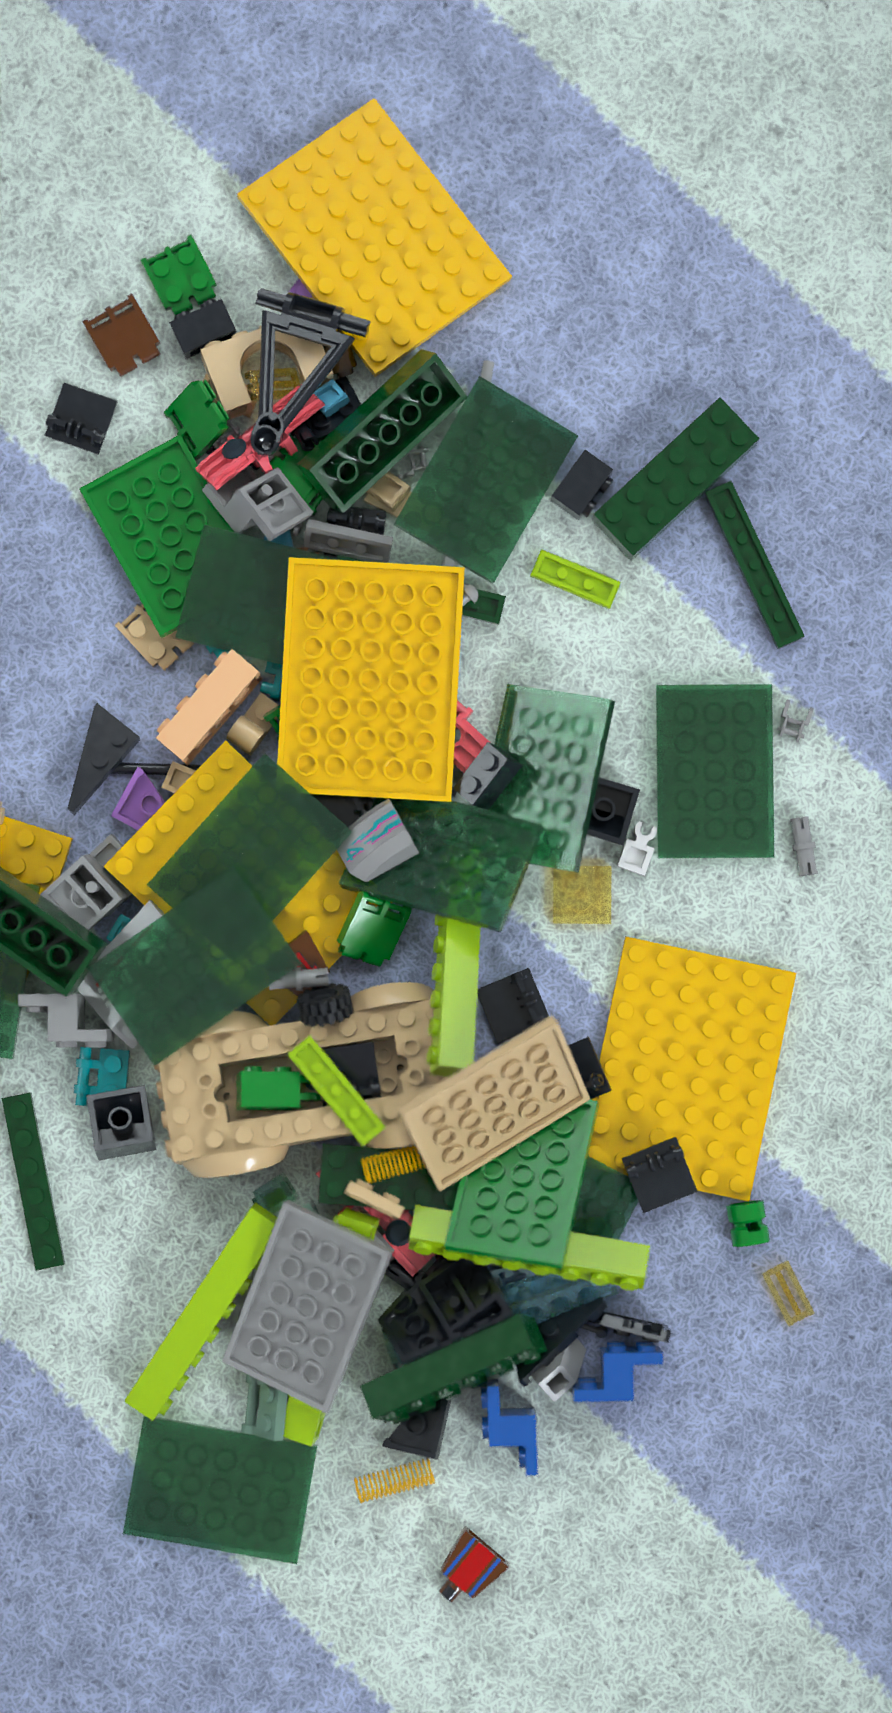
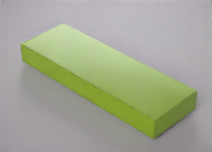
[530,549,621,610]

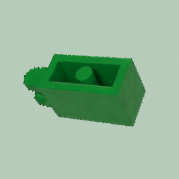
[236,1066,321,1111]

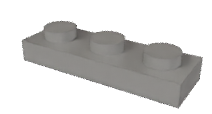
[303,519,393,563]

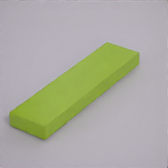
[287,1035,386,1147]

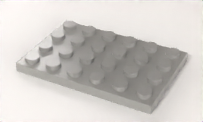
[222,1200,393,1413]

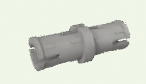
[790,816,818,877]
[268,967,329,991]

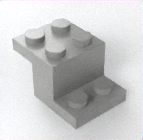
[202,465,314,541]
[40,834,132,930]
[18,994,114,1047]

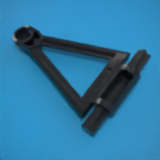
[251,288,371,457]

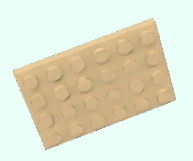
[398,1015,590,1191]

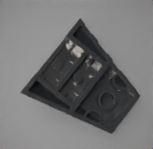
[377,1254,514,1365]

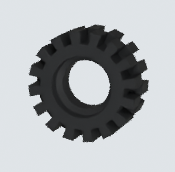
[297,983,353,1027]

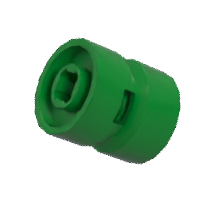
[726,1200,770,1247]

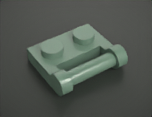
[241,1374,288,1441]

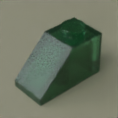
[252,1172,299,1214]

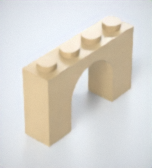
[200,326,333,420]

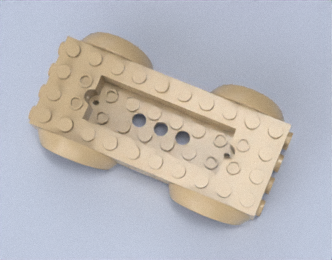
[152,982,448,1178]

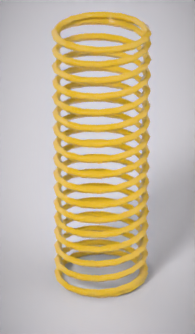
[361,1145,426,1184]
[354,1458,435,1504]

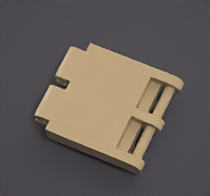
[114,604,198,671]

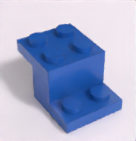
[572,1341,663,1402]
[481,1379,538,1476]

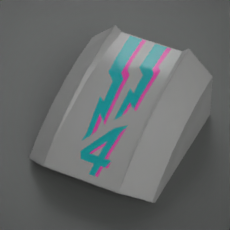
[335,798,419,882]

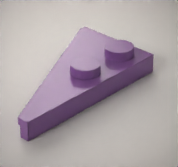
[111,767,165,830]

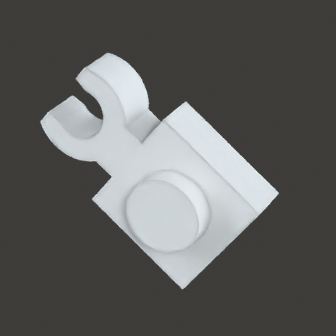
[617,821,657,876]

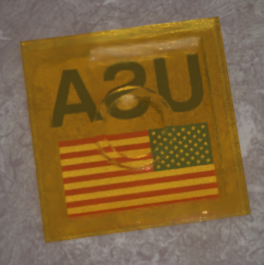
[553,866,612,924]

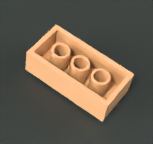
[156,649,263,765]

